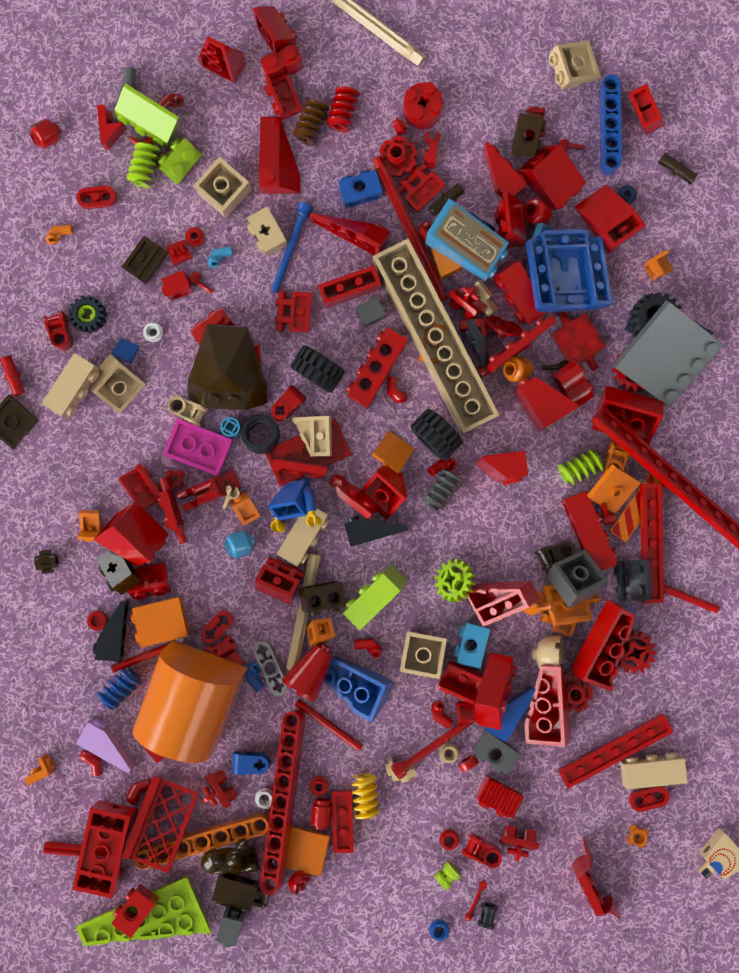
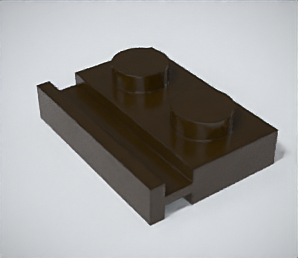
[122,236,169,285]

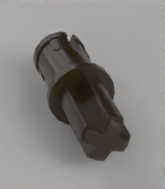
[428,183,465,216]

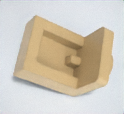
[385,757,416,782]

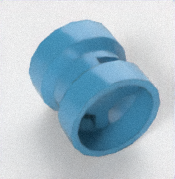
[220,417,242,438]

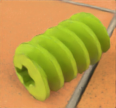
[126,143,160,188]
[558,450,604,485]

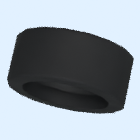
[241,414,280,454]

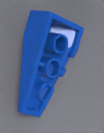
[324,655,395,722]

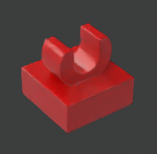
[166,240,192,266]

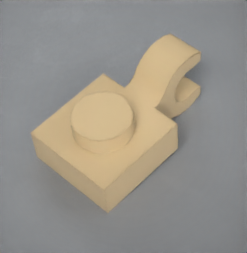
[474,280,499,316]

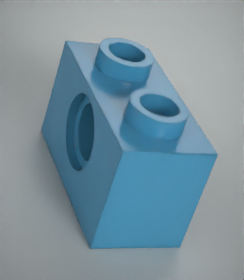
[453,622,490,668]

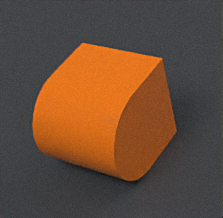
[132,640,248,763]

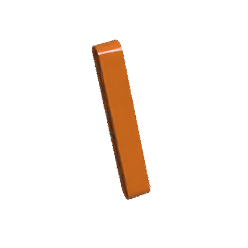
[134,812,269,869]

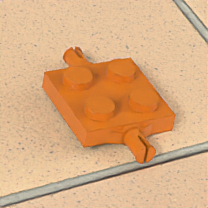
[535,585,601,626]

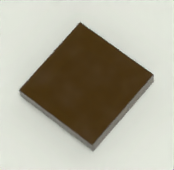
[0,394,39,450]

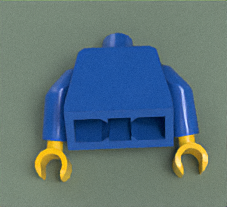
[268,477,322,533]

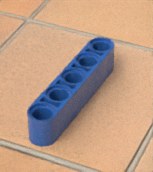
[599,74,622,175]

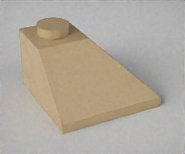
[91,354,146,414]

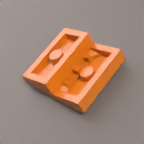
[286,825,331,876]

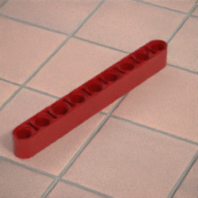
[260,710,306,895]

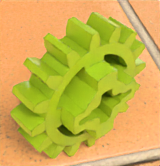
[434,559,476,603]

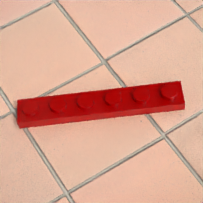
[640,483,664,604]
[557,713,674,789]

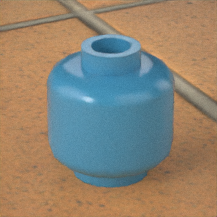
[224,530,255,559]

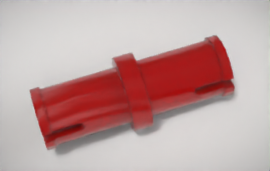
[0,355,26,397]

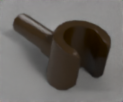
[542,360,569,371]

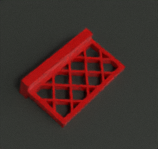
[121,776,200,873]

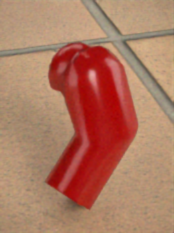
[157,93,184,109]
[419,221,432,247]
[387,377,407,404]
[427,459,457,476]
[354,638,382,658]
[431,701,454,729]
[79,750,103,776]
[126,778,151,805]

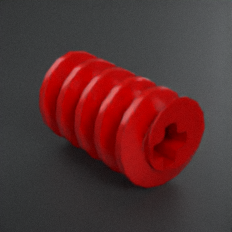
[327,86,360,133]

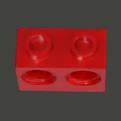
[628,84,664,135]

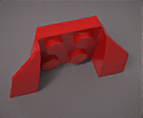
[571,837,621,919]

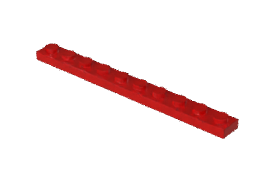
[591,405,739,549]

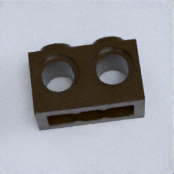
[299,580,346,616]

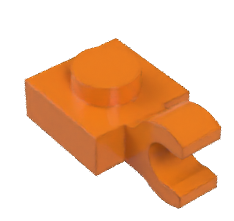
[539,612,577,638]

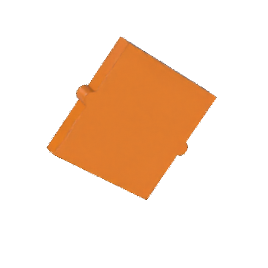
[372,430,415,474]

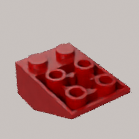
[574,184,646,254]
[494,192,527,248]

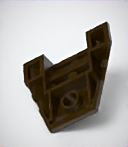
[188,324,267,410]

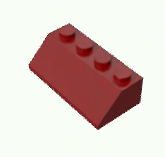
[475,451,528,486]

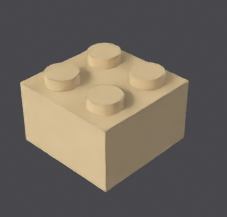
[193,156,252,218]
[400,631,447,679]

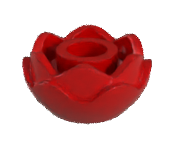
[288,871,311,895]

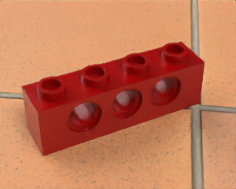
[346,327,408,410]

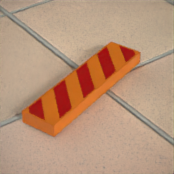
[608,472,665,543]

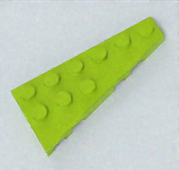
[76,875,212,946]

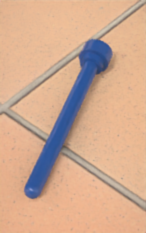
[271,202,314,293]

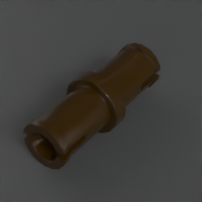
[658,152,698,184]

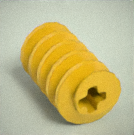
[352,773,380,819]

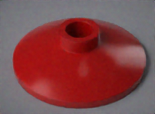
[485,315,523,338]

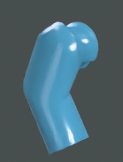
[207,246,233,269]

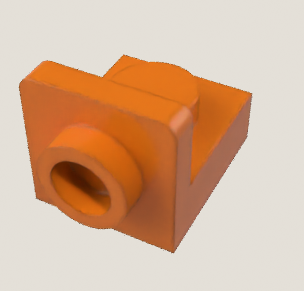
[230,491,261,526]
[24,754,55,786]

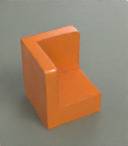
[643,249,673,281]

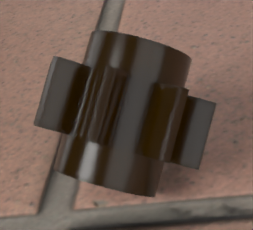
[34,549,59,574]

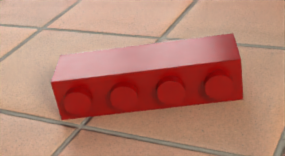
[561,491,618,571]

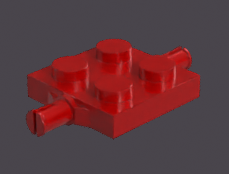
[551,311,606,371]
[158,477,188,544]

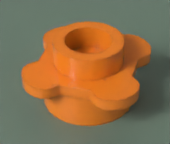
[626,825,649,848]

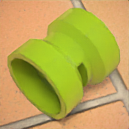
[434,861,462,891]

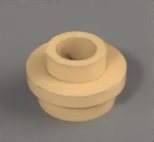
[439,743,459,763]

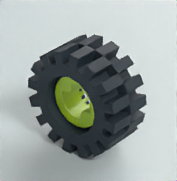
[68,295,107,333]

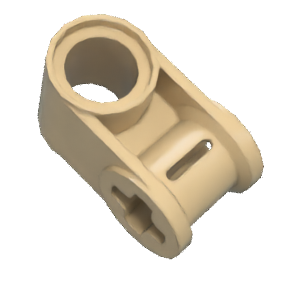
[168,396,208,427]

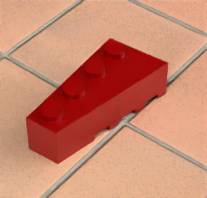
[570,599,636,692]

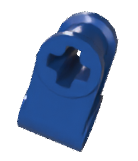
[232,751,271,775]

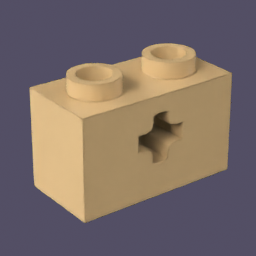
[246,206,288,257]

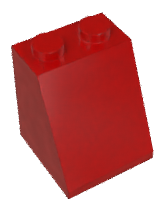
[516,145,586,210]
[514,377,579,432]
[94,501,169,567]

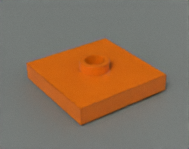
[587,464,640,514]

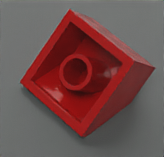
[253,6,297,53]

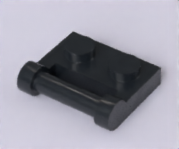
[465,319,491,369]

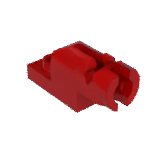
[177,470,242,512]

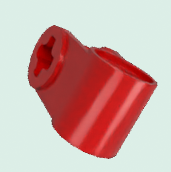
[43,311,73,351]
[271,385,307,422]
[462,833,502,868]

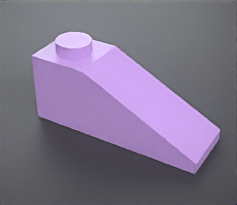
[76,719,134,773]

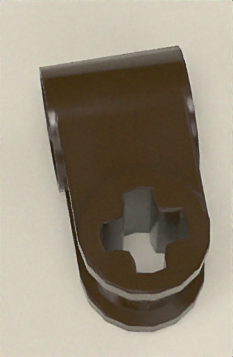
[535,541,576,570]

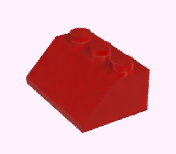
[592,385,664,445]

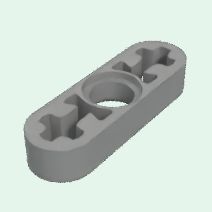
[253,640,288,696]

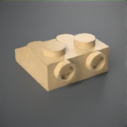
[549,41,601,89]

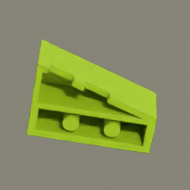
[343,564,408,630]

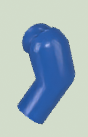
[245,662,264,692]

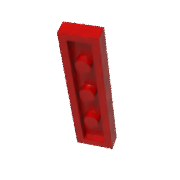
[486,315,556,374]

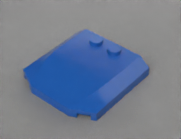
[526,229,613,312]

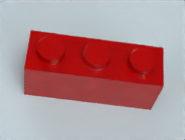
[318,265,381,309]

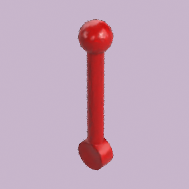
[465,881,487,921]

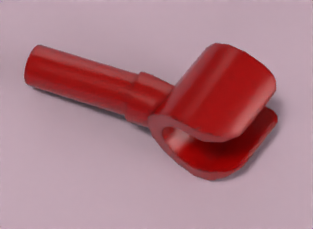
[557,139,585,152]
[189,271,213,294]
[601,503,615,524]

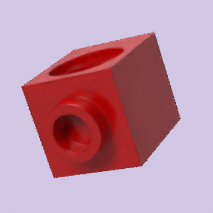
[160,270,193,301]

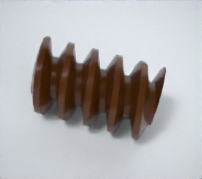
[293,99,330,146]

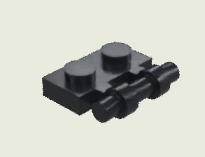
[614,559,653,601]

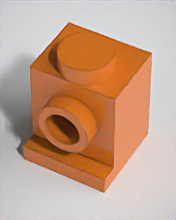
[306,617,336,647]

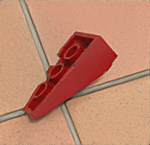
[309,213,390,255]

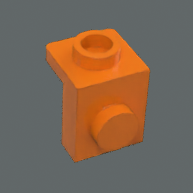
[78,510,102,542]

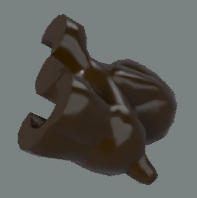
[201,838,259,875]

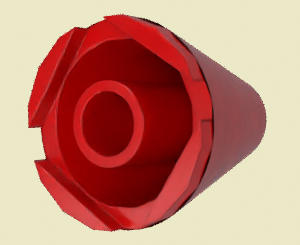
[282,643,333,702]

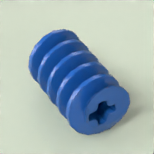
[97,667,142,710]

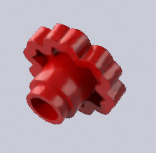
[379,136,418,178]
[563,672,593,713]

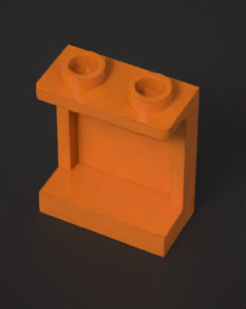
[130,596,191,648]

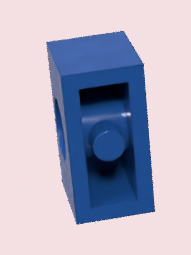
[338,170,383,209]

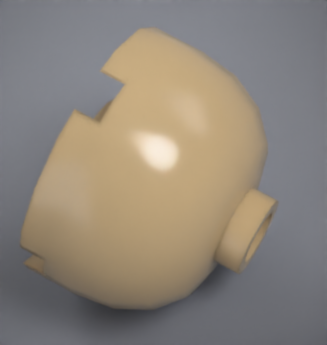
[533,635,564,671]

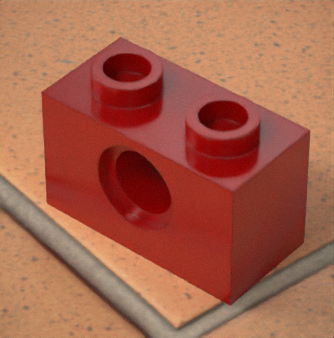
[111,884,159,938]

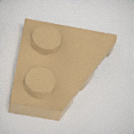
[292,416,332,457]

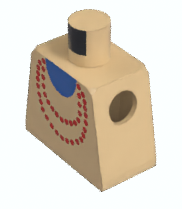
[698,828,739,880]

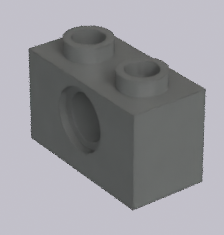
[472,730,521,775]
[216,905,246,947]

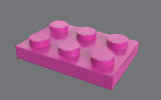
[163,418,233,476]

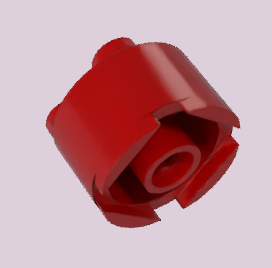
[403,82,443,130]

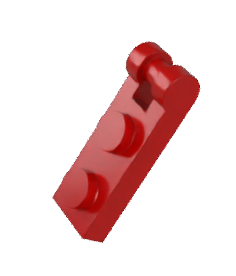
[271,459,328,479]

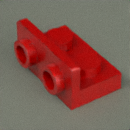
[127,563,171,600]

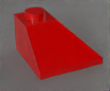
[360,465,408,520]

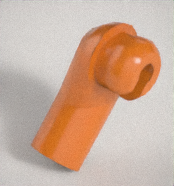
[46,224,73,245]

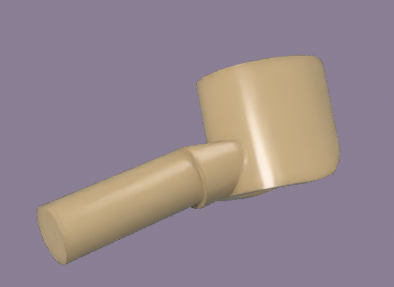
[222,485,240,509]

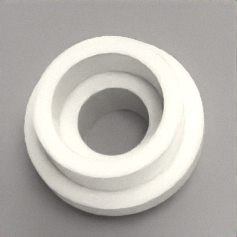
[143,322,163,342]
[255,788,273,809]

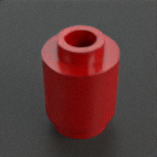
[311,798,332,830]

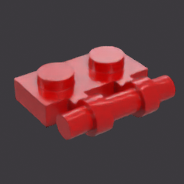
[397,163,446,214]
[275,291,312,333]

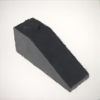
[344,516,408,547]
[93,600,129,662]

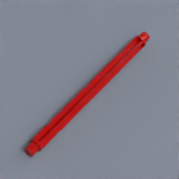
[373,156,448,302]

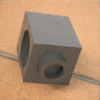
[355,297,387,329]

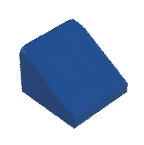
[111,338,140,364]

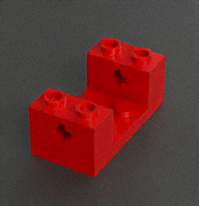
[72,800,138,899]

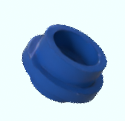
[429,919,449,941]

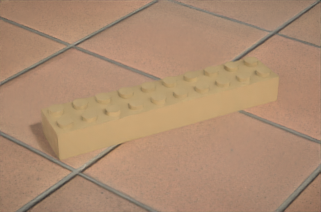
[372,239,499,436]

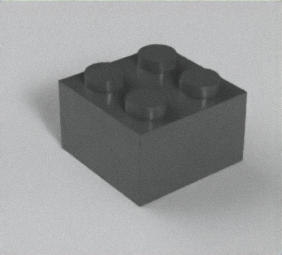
[547,550,609,608]

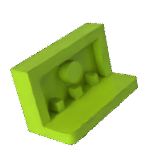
[156,138,202,185]

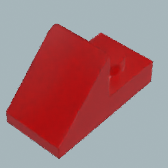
[97,104,126,150]

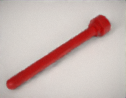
[391,722,474,780]

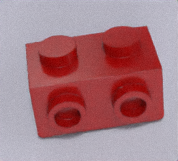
[264,73,303,120]
[118,463,162,510]
[438,660,483,704]

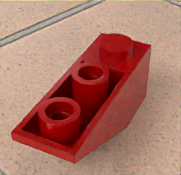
[483,141,527,199]

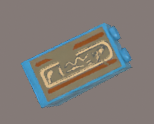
[425,198,509,281]

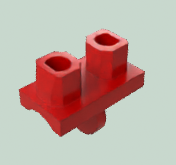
[448,285,487,320]
[201,770,238,808]
[499,825,539,862]

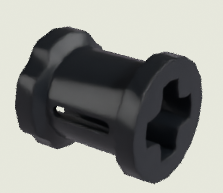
[478,902,499,929]

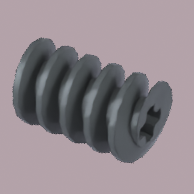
[421,469,464,514]

